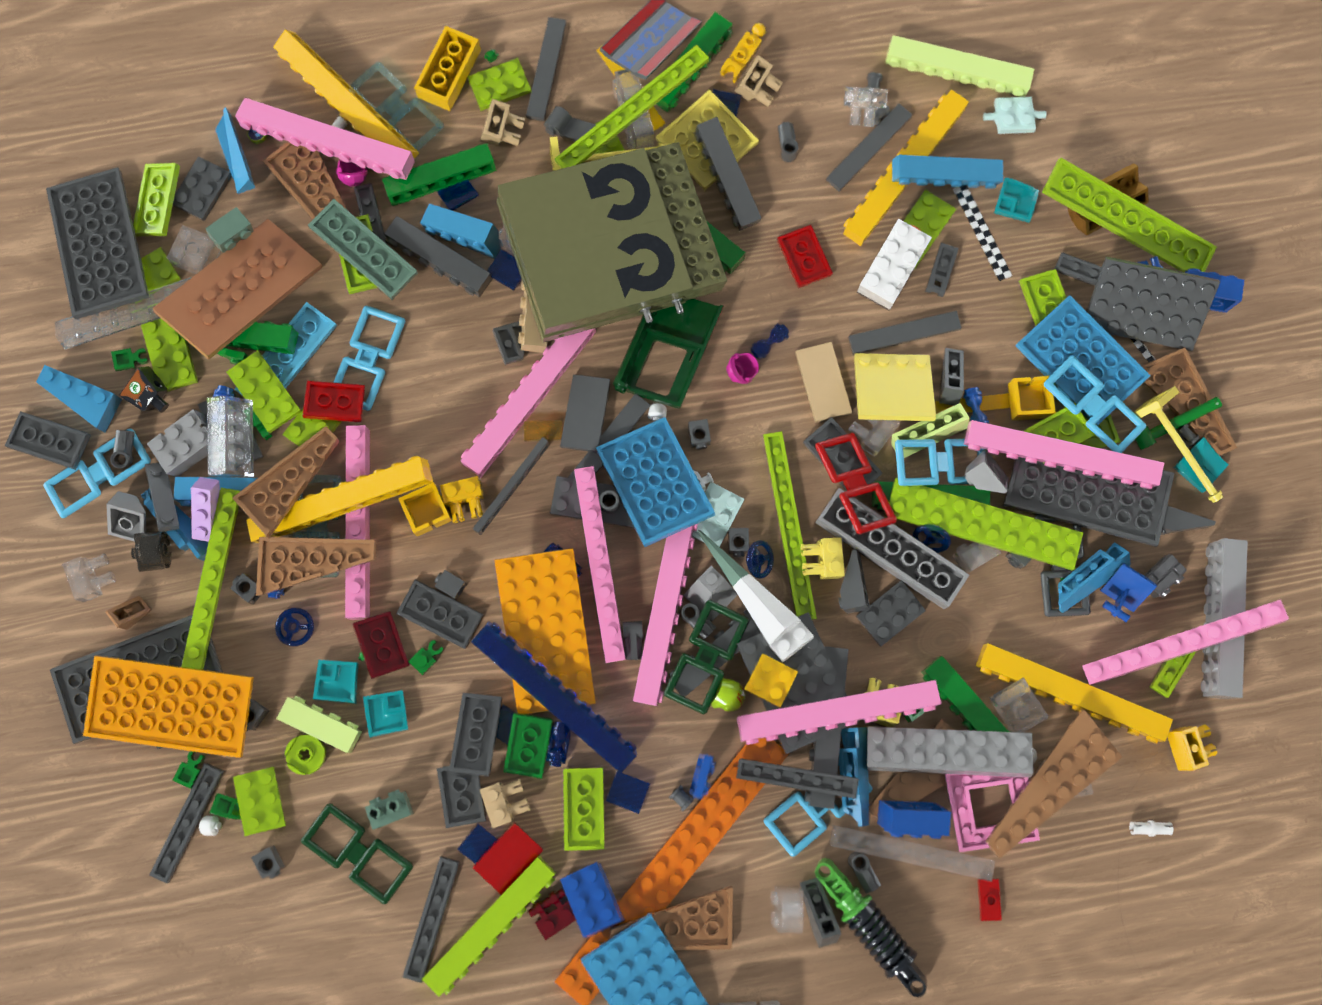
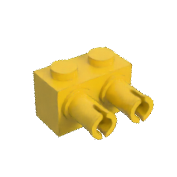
[440,476,484,523]
[1167,724,1217,771]

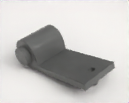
[544,106,596,141]

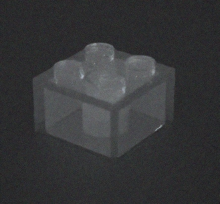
[167,225,221,274]
[989,677,1049,733]
[771,886,803,933]

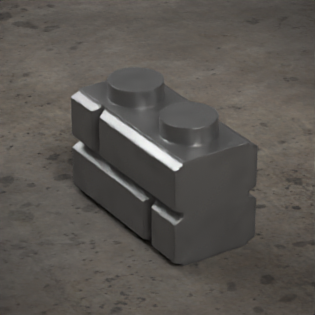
[1144,554,1187,598]

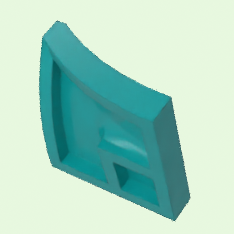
[994,177,1040,223]
[1173,437,1229,493]
[313,660,359,704]
[363,690,409,738]

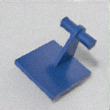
[1100,563,1157,622]

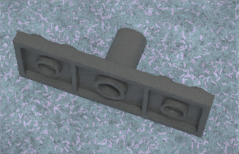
[550,476,635,528]

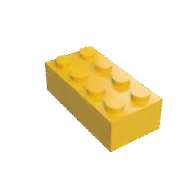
[414,25,481,112]

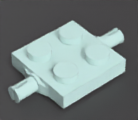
[983,97,1046,134]

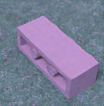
[191,477,220,542]

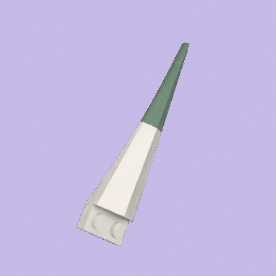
[698,530,814,662]

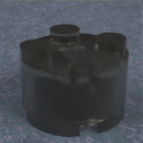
[131,531,172,572]

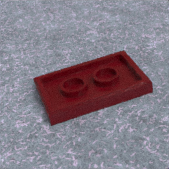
[352,611,410,679]

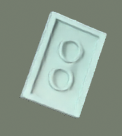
[692,482,745,547]

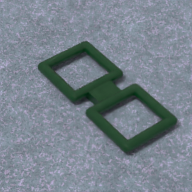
[664,600,749,714]
[301,803,413,905]

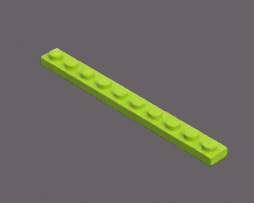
[555,45,709,169]
[763,431,817,620]
[181,488,240,670]

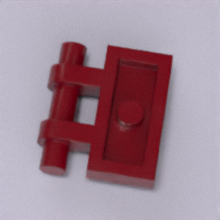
[528,888,576,941]

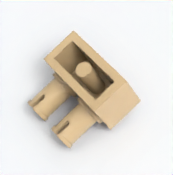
[734,55,783,107]
[480,99,525,146]
[480,779,531,828]

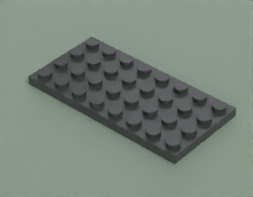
[46,167,150,320]
[1003,457,1175,547]
[49,615,223,744]

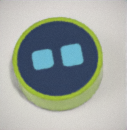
[247,129,267,144]

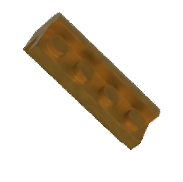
[1068,163,1149,236]

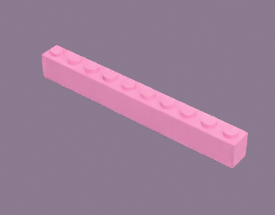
[235,98,415,180]
[461,328,596,478]
[964,420,1164,489]
[345,425,370,620]
[574,466,626,663]
[633,523,698,706]
[1082,600,1289,686]
[737,680,941,745]

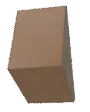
[105,596,151,630]

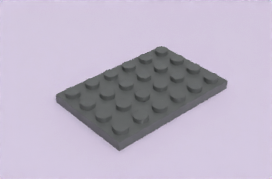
[1086,256,1220,351]
[737,613,859,754]

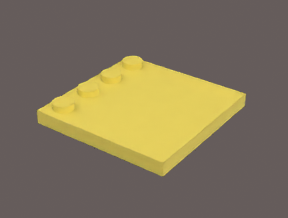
[656,90,759,190]
[854,353,936,421]

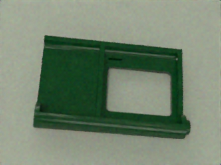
[613,299,724,408]

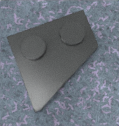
[492,321,524,365]

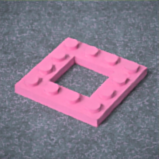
[945,774,1040,852]

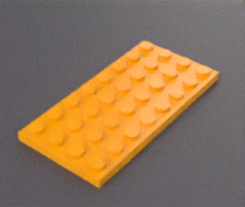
[494,548,596,714]
[83,656,254,758]

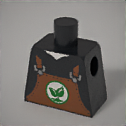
[119,366,169,413]

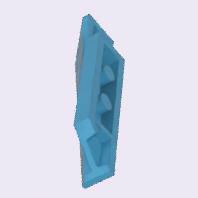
[215,107,255,194]
[141,489,209,561]
[1058,542,1131,613]
[839,727,869,827]

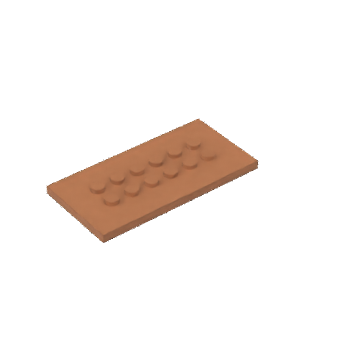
[153,219,322,360]

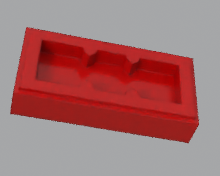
[977,878,1002,921]

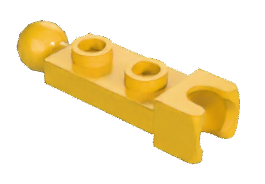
[720,23,766,83]

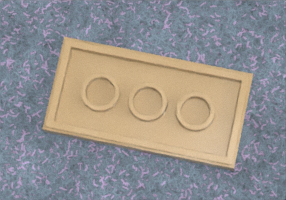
[795,342,852,423]

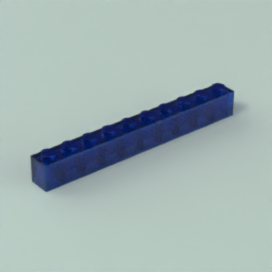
[471,621,637,773]

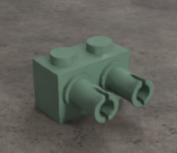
[205,207,253,252]
[365,789,414,830]

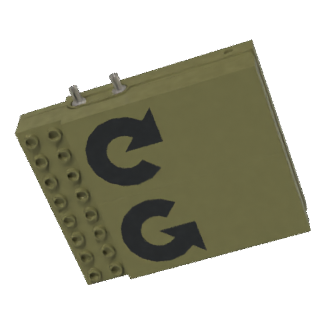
[497,142,727,343]

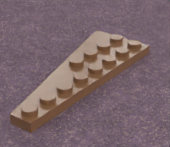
[263,142,346,220]
[985,710,1122,858]

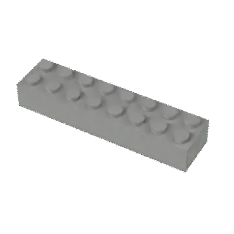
[815,488,969,609]
[1201,538,1248,699]
[867,727,1033,778]

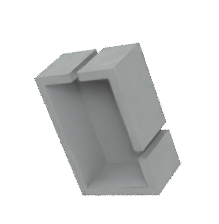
[147,409,223,477]

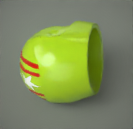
[710,678,745,712]

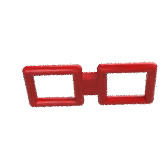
[815,433,897,534]

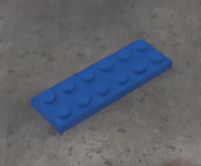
[689,754,715,799]

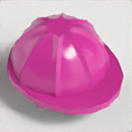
[336,159,368,187]
[726,353,759,384]

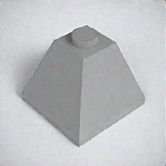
[965,449,1008,493]
[106,491,146,544]
[683,566,738,622]

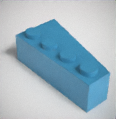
[420,204,505,259]
[36,365,122,433]

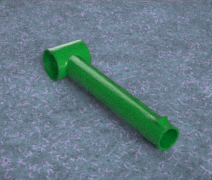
[1135,397,1222,450]

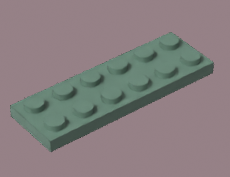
[308,199,418,300]

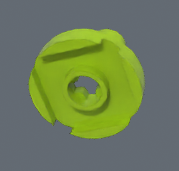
[285,735,327,775]

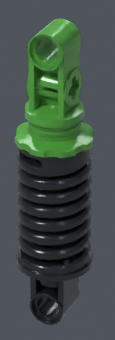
[815,858,927,997]

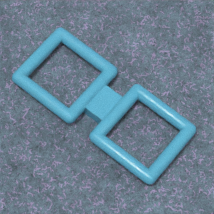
[333,306,406,411]
[1044,356,1146,453]
[43,428,151,518]
[895,439,984,486]
[764,760,873,857]

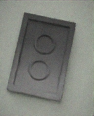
[173,156,232,221]
[856,580,926,647]
[437,766,486,828]

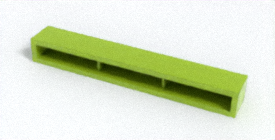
[422,856,556,997]

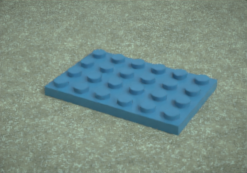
[1015,295,1151,426]
[596,417,715,547]
[581,913,709,1005]

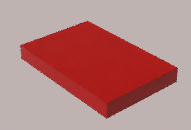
[777,224,833,288]
[302,381,365,422]
[472,822,543,895]

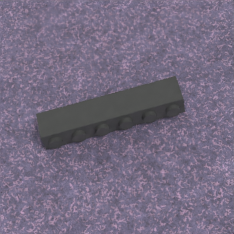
[694,117,762,231]
[384,216,492,297]
[668,609,761,697]

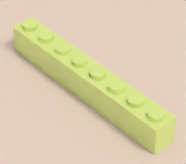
[885,35,1034,97]

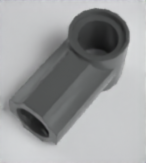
[777,122,798,162]
[110,430,135,468]
[680,603,716,639]
[623,621,643,660]
[848,851,881,894]

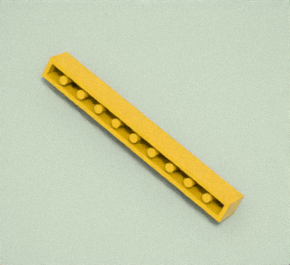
[273,29,419,160]
[843,89,969,246]
[246,456,434,543]
[976,643,1173,744]

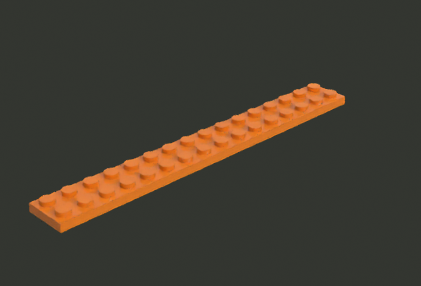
[554,737,790,1005]

